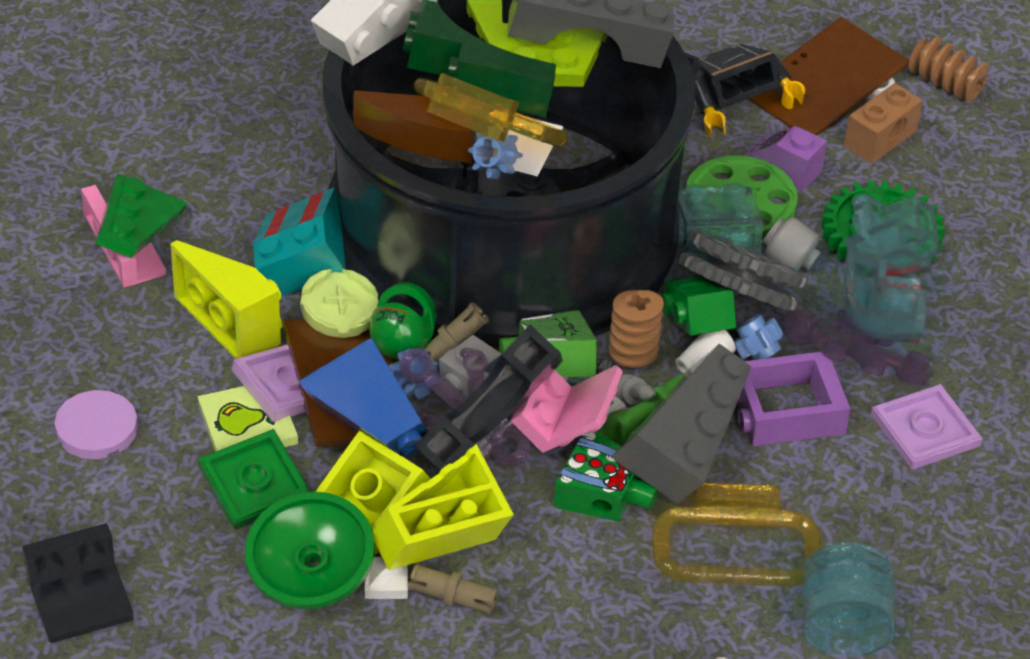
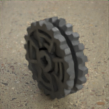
[677,229,809,311]

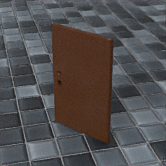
[748,17,909,136]
[282,319,395,446]

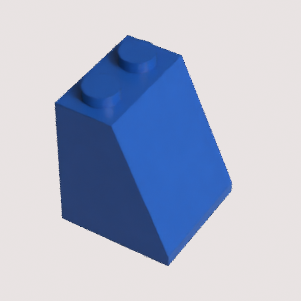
[299,338,427,459]

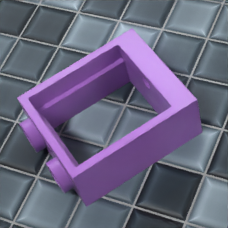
[737,351,850,446]

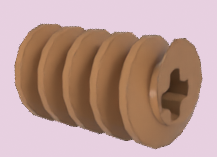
[908,36,989,103]
[608,290,664,368]

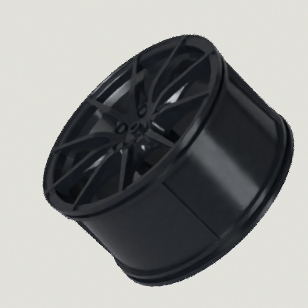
[323,0,695,352]

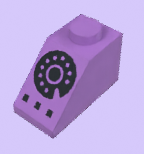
[743,126,827,191]

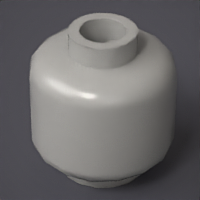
[763,217,821,271]

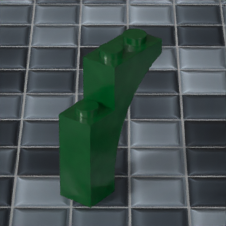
[403,0,556,117]

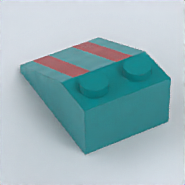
[253,187,346,297]

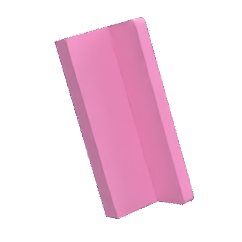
[81,185,166,288]

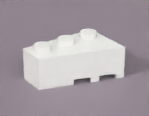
[311,0,437,65]

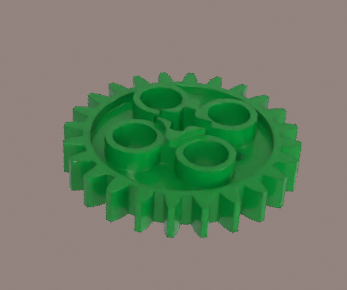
[821,180,945,276]

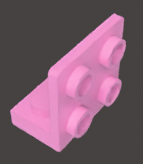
[510,365,623,453]

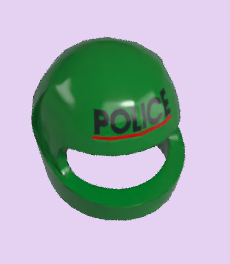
[369,282,437,361]

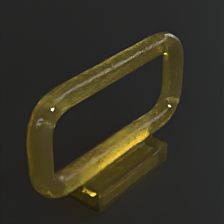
[413,73,569,147]
[653,483,822,586]

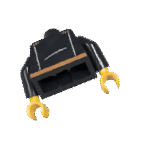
[693,44,805,138]

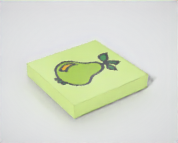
[197,386,298,452]

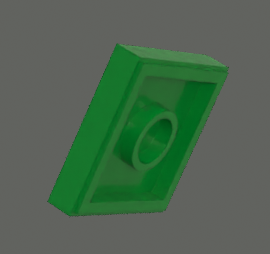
[198,429,310,529]

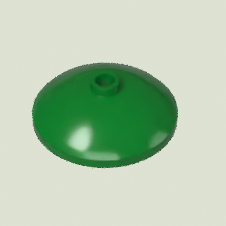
[245,492,375,609]

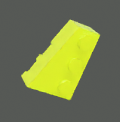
[372,444,514,570]

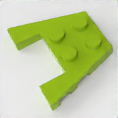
[467,0,608,87]

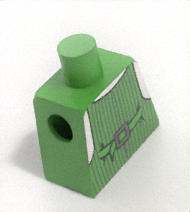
[499,310,596,377]

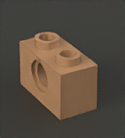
[844,83,923,164]

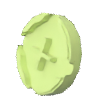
[300,269,378,338]

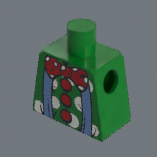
[554,432,659,522]

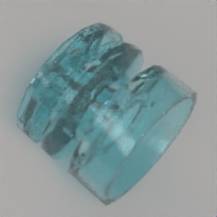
[803,542,896,656]

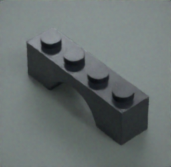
[415,325,563,471]

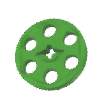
[684,155,798,243]

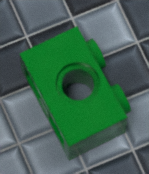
[661,275,736,335]

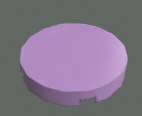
[54,390,138,459]

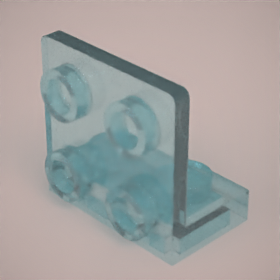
[678,184,763,259]

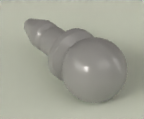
[615,374,656,405]

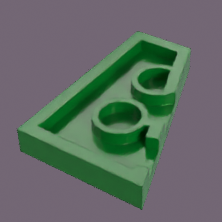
[95,173,188,258]

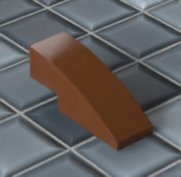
[353,91,475,163]

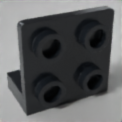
[22,523,134,643]

